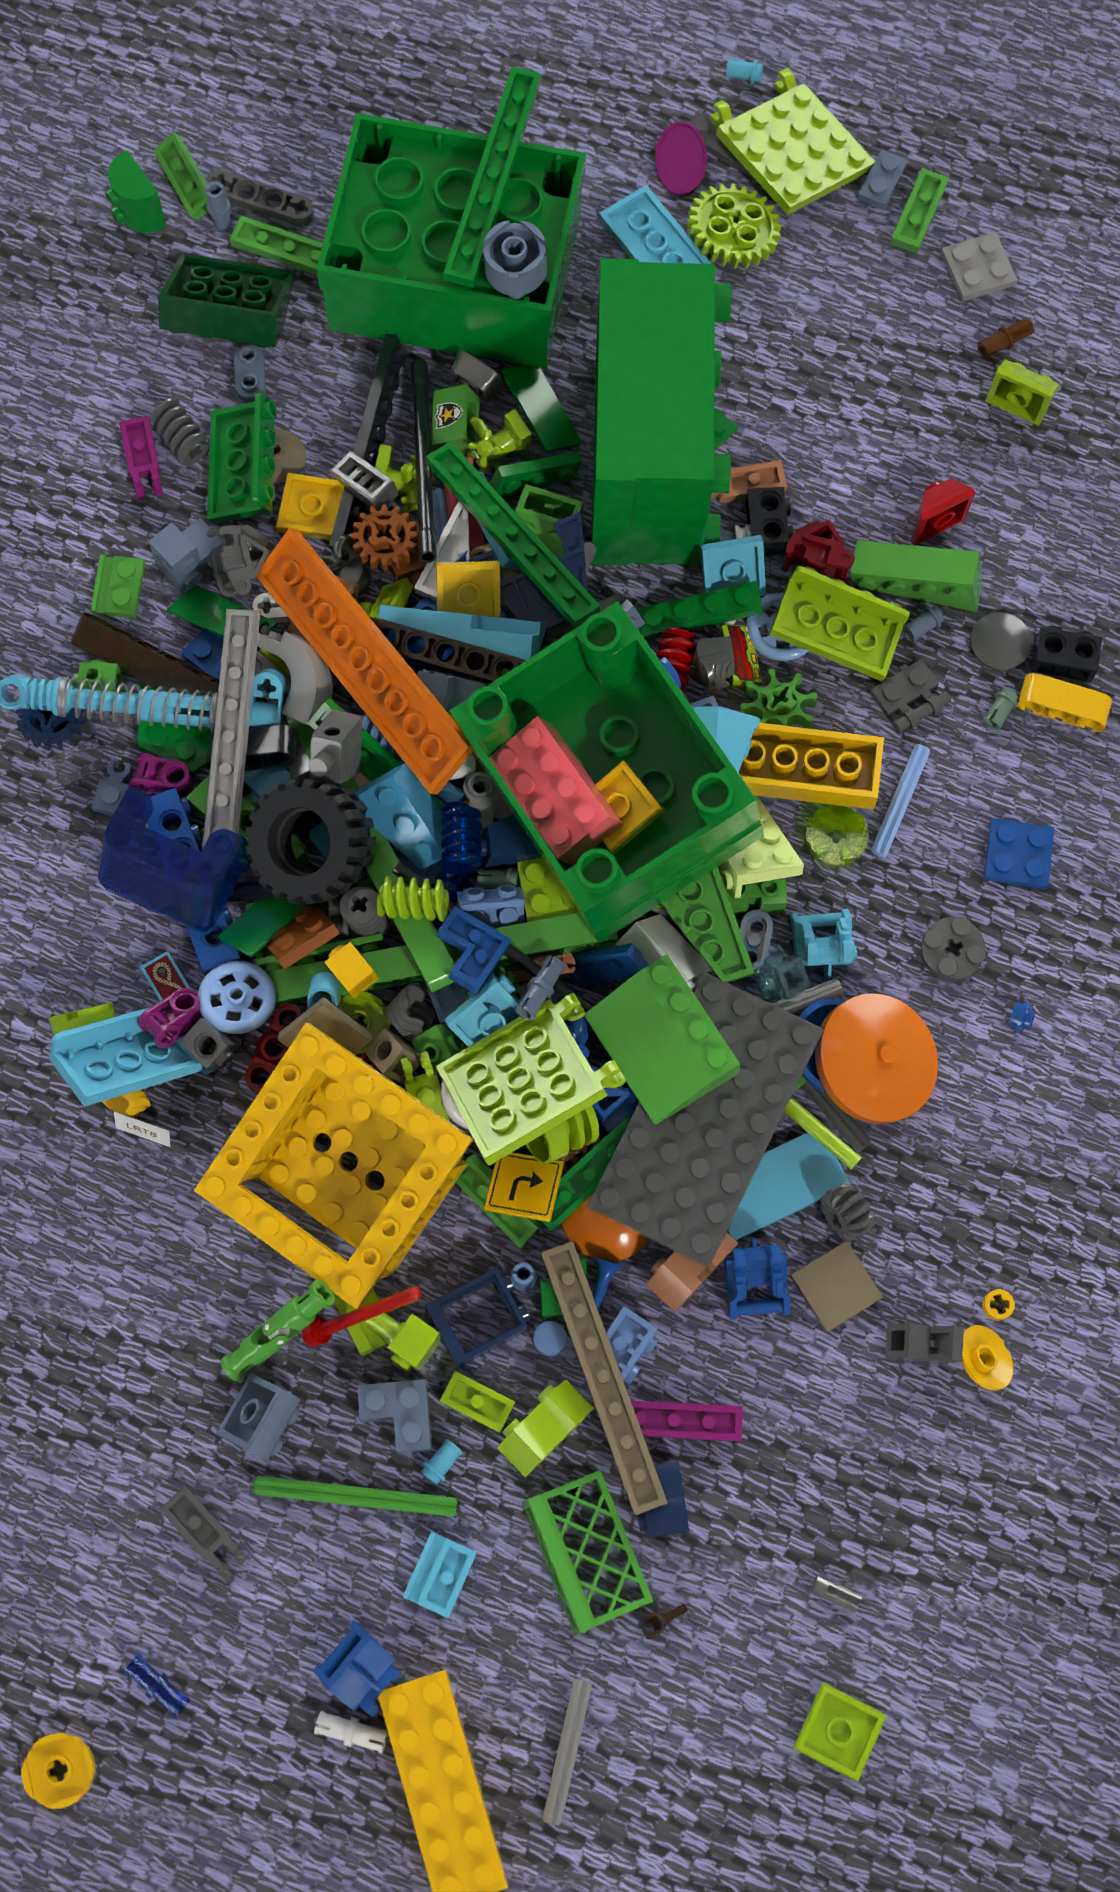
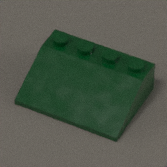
[158,253,296,348]

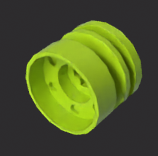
[525,1105,599,1165]

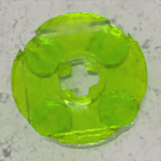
[804,805,868,868]

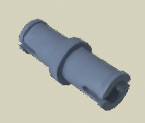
[205,181,232,231]
[516,956,565,1021]

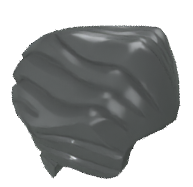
[693,636,734,691]
[383,983,437,1040]

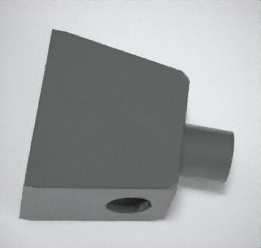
[308,710,363,784]

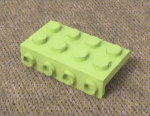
[718,795,804,899]

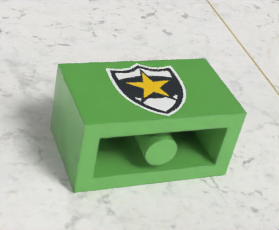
[430,384,480,455]

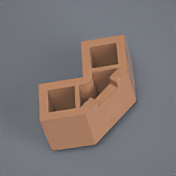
[646,1232,739,1312]

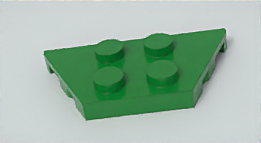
[137,682,213,775]

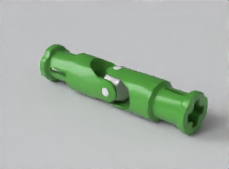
[221,1280,335,1382]

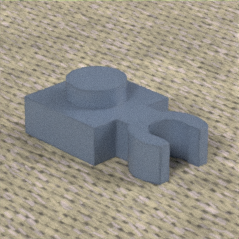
[91,760,132,817]

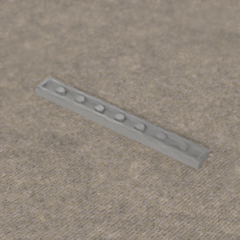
[201,609,260,867]

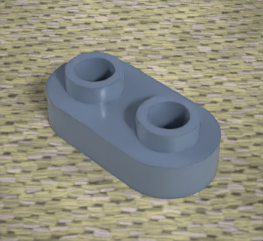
[234,344,266,402]
[740,910,773,974]

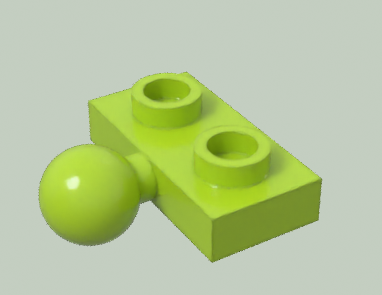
[358,578,413,624]

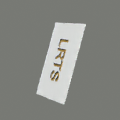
[114,1112,170,1147]

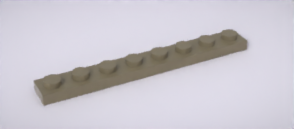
[541,1241,667,1516]

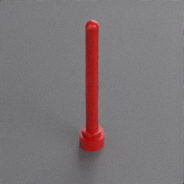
[302,1287,422,1347]

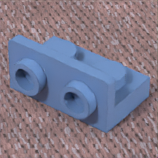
[457,885,525,929]
[606,1306,659,1385]

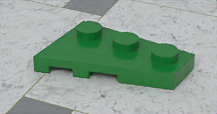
[489,451,583,502]

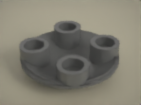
[970,613,1032,672]

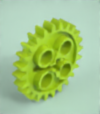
[686,183,782,269]

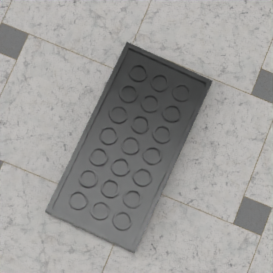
[587,972,824,1268]

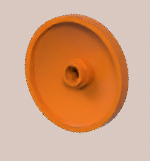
[815,994,938,1124]

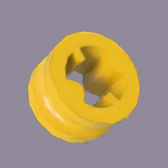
[982,1289,1015,1321]

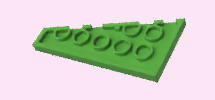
[661,866,754,983]

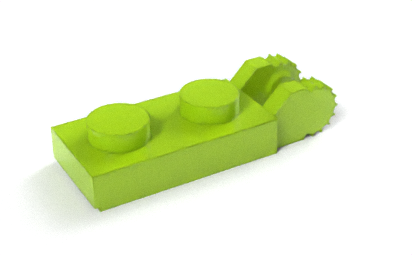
[400,1051,450,1122]

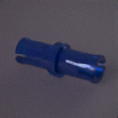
[123,1653,191,1719]

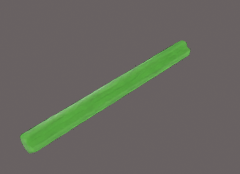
[253,1476,457,1517]

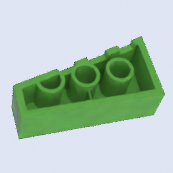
[850,540,983,612]

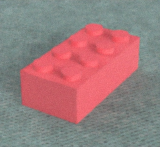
[489,716,623,866]

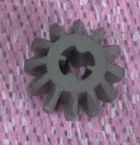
[821,1182,875,1241]

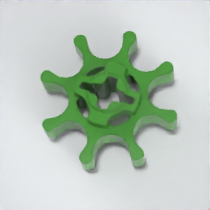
[740,668,818,729]

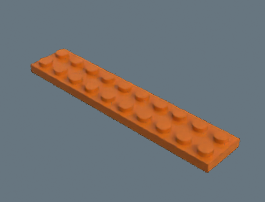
[256,528,474,794]

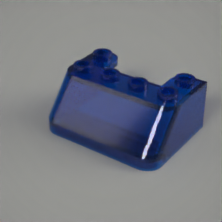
[98,786,251,932]

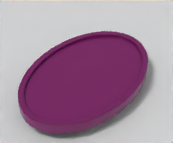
[655,121,707,196]

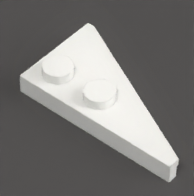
[414,501,470,602]

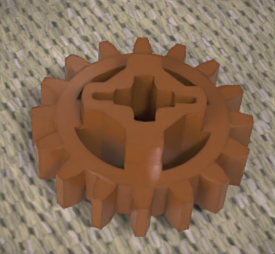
[351,504,418,572]

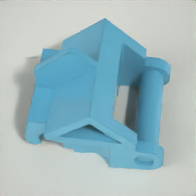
[790,909,857,981]

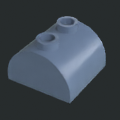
[216,1373,301,1461]

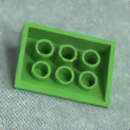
[584,954,740,1126]

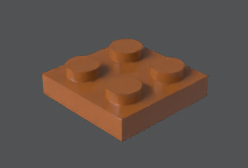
[265,903,339,970]

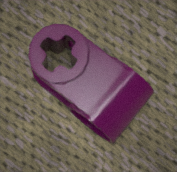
[130,753,194,797]
[138,988,202,1049]

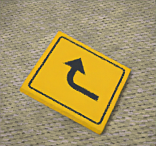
[484,1153,564,1222]

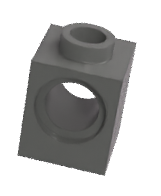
[180,1018,239,1069]

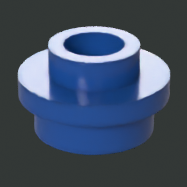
[1009,1002,1035,1034]

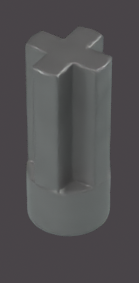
[810,1574,863,1613]

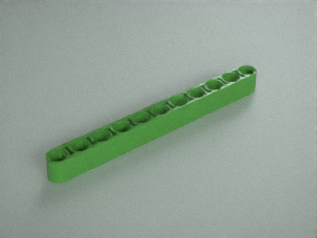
[286,717,455,993]
[267,913,619,1008]

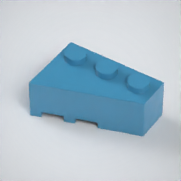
[354,763,460,869]

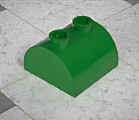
[105,149,167,233]

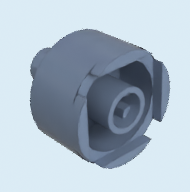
[483,220,547,299]

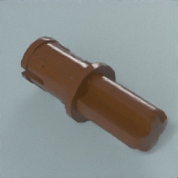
[977,319,1035,359]

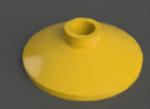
[961,1325,1013,1391]

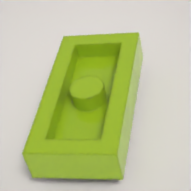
[439,1371,515,1433]

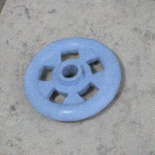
[746,592,808,661]
[198,961,276,1034]

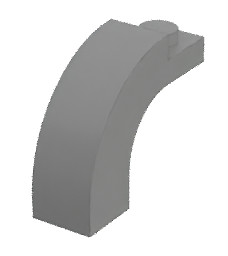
[257,631,333,726]

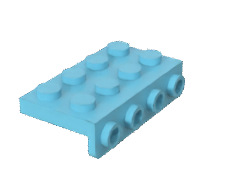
[49,1008,202,1107]

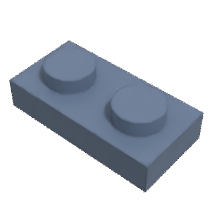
[858,149,908,210]

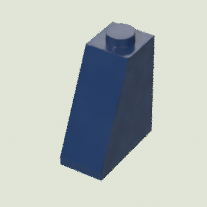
[476,814,542,869]

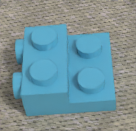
[445,972,524,1047]

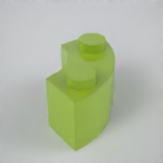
[497,1379,594,1478]

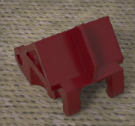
[782,519,855,585]

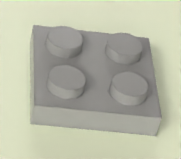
[940,232,1018,302]

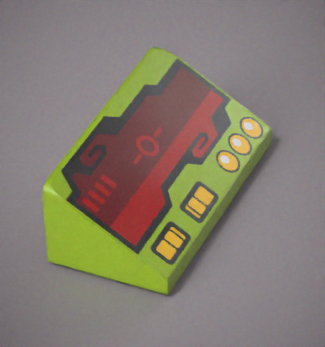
[720,625,762,689]

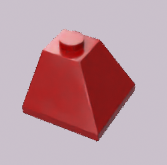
[911,478,976,546]

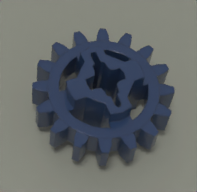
[16,707,87,751]

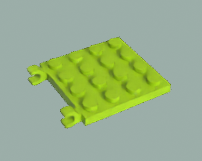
[709,68,875,215]
[436,993,627,1166]

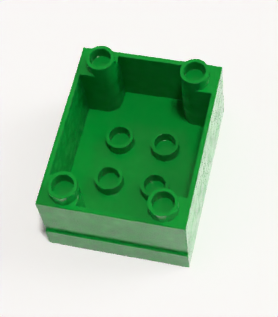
[316,113,586,369]
[591,258,732,566]
[449,601,764,943]

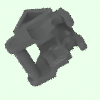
[207,524,270,597]

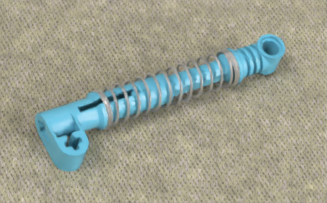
[0,669,286,732]

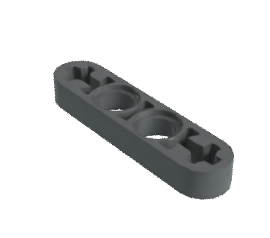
[206,170,314,226]

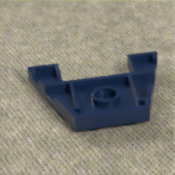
[468,512,588,630]

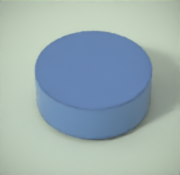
[533,1321,567,1356]

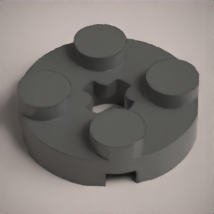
[920,917,986,981]

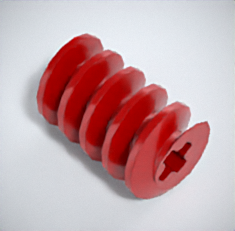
[656,628,696,695]

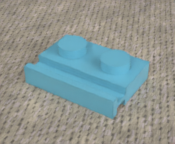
[403,1531,477,1618]

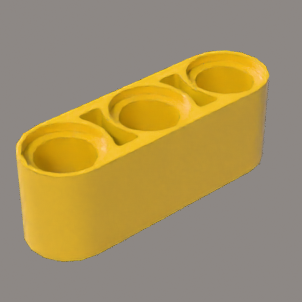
[1018,673,1112,732]

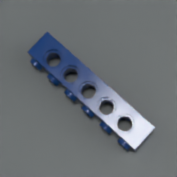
[140,788,246,976]

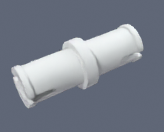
[314,1711,388,1753]

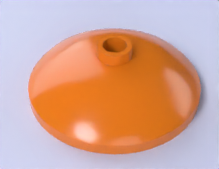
[561,1193,650,1261]

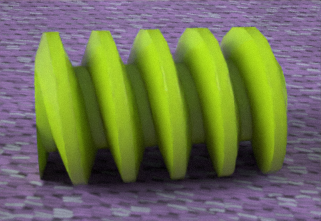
[377,876,449,922]

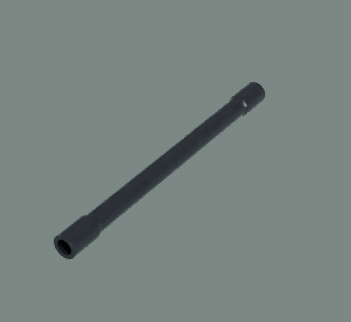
[410,359,437,563]

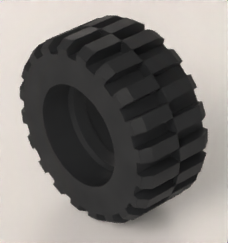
[245,779,376,904]

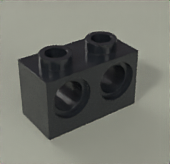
[745,487,793,556]
[1030,626,1102,682]

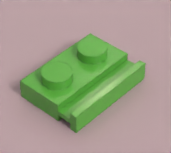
[91,554,146,619]

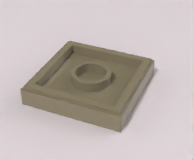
[278,997,372,1054]
[790,1240,883,1333]

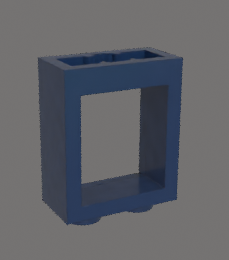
[425,1267,531,1369]

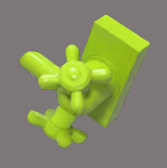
[467,409,532,475]
[371,444,434,513]

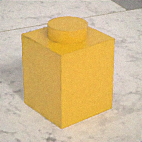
[325,942,380,999]

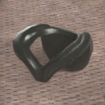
[320,535,371,596]

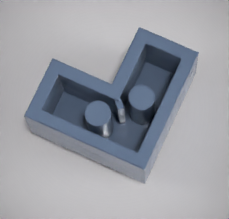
[148,518,223,592]
[417,669,491,715]
[357,1379,432,1454]

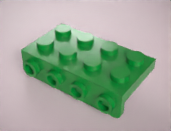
[207,392,277,525]

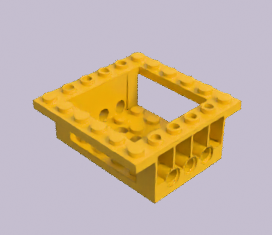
[194,1023,474,1309]

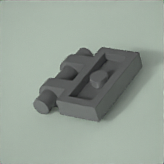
[870,659,951,733]

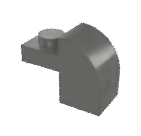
[885,1323,964,1365]

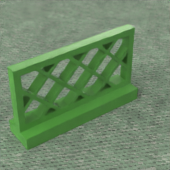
[522,1470,653,1635]

